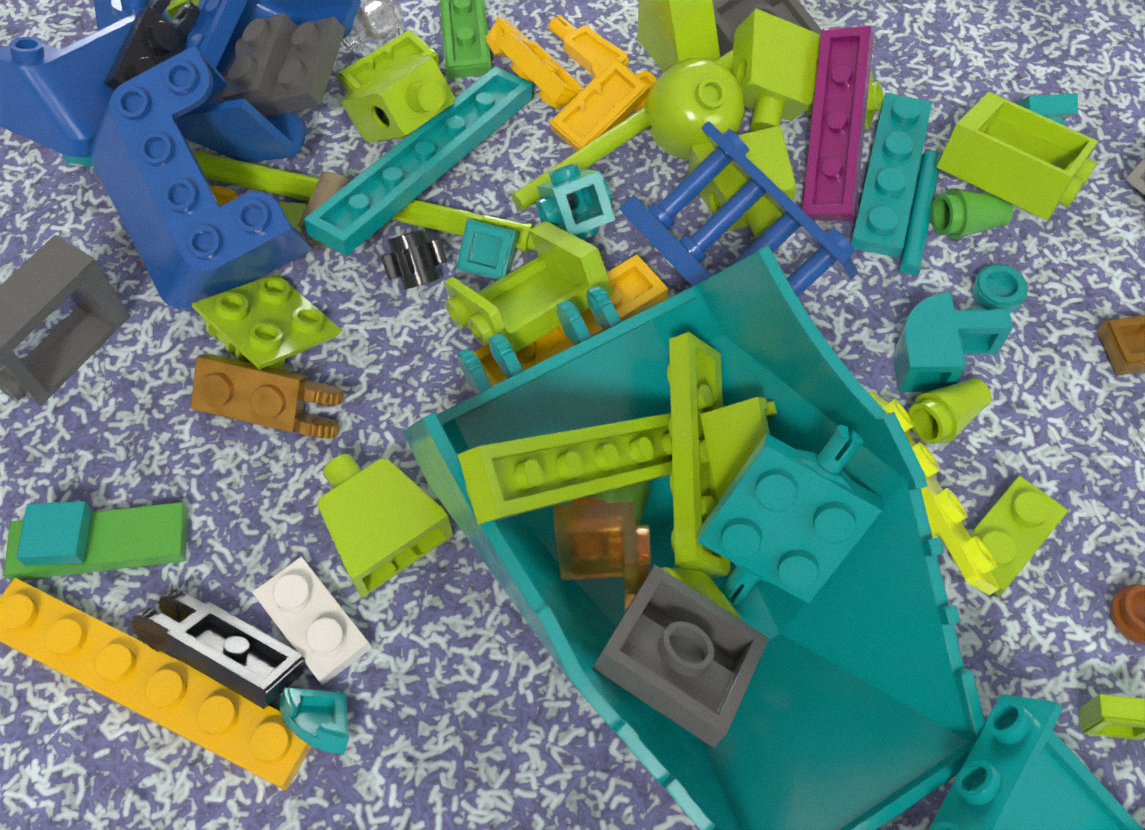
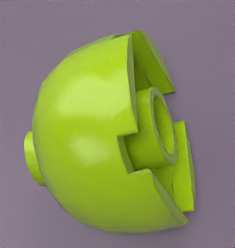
[644,58,745,160]

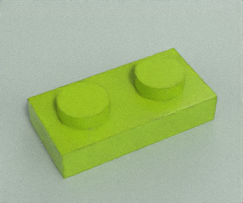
[950,475,1069,597]

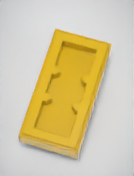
[549,58,650,151]

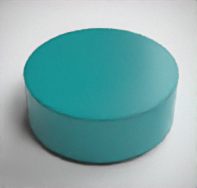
[972,264,1028,313]

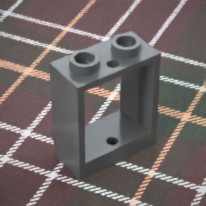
[0,235,131,406]

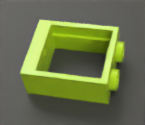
[937,92,1099,221]

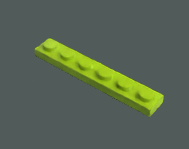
[457,413,673,525]

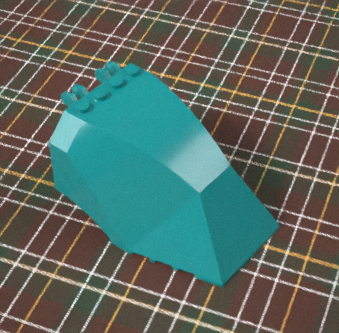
[402,245,985,830]

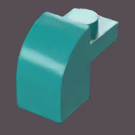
[893,293,1013,392]

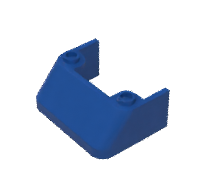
[0,0,173,157]

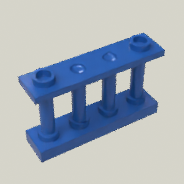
[619,121,859,297]

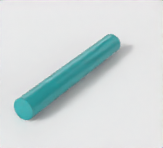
[899,150,942,276]

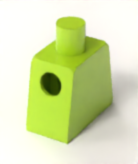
[732,8,821,132]
[340,54,455,143]
[688,126,796,240]
[317,454,453,598]

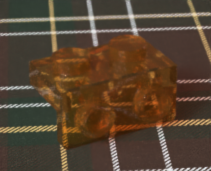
[554,497,650,610]

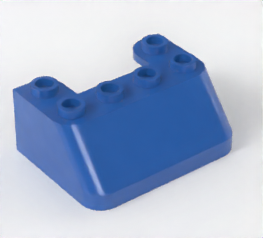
[175,0,361,162]
[90,45,313,312]

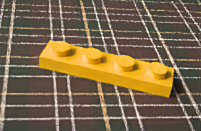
[473,254,669,386]

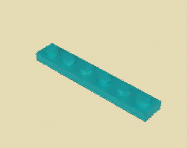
[304,66,533,256]

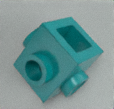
[536,163,616,239]

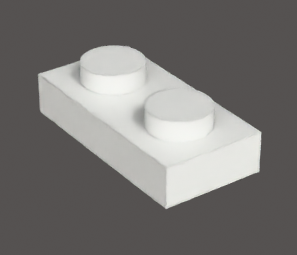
[252,556,372,686]

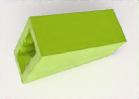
[637,0,720,72]

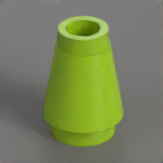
[908,378,992,444]

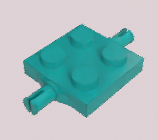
[697,425,883,605]

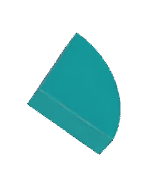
[279,687,349,755]

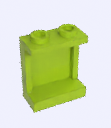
[443,221,614,353]

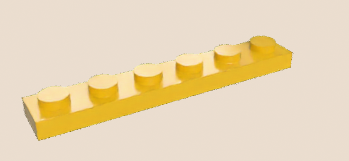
[0,578,312,791]

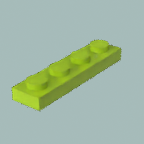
[667,332,731,579]

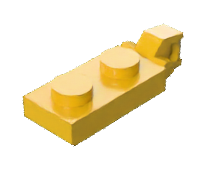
[485,16,584,110]

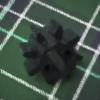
[381,229,448,290]

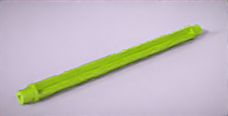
[192,150,537,253]

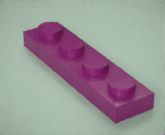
[802,25,874,221]

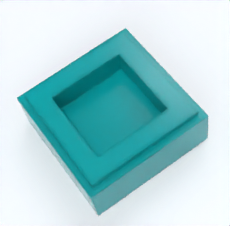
[456,219,519,280]
[16,501,93,566]

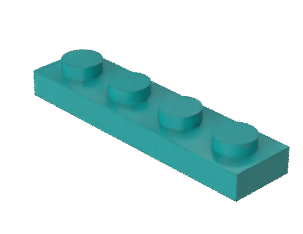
[851,92,932,258]

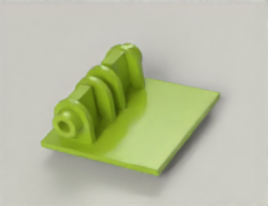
[192,273,343,371]

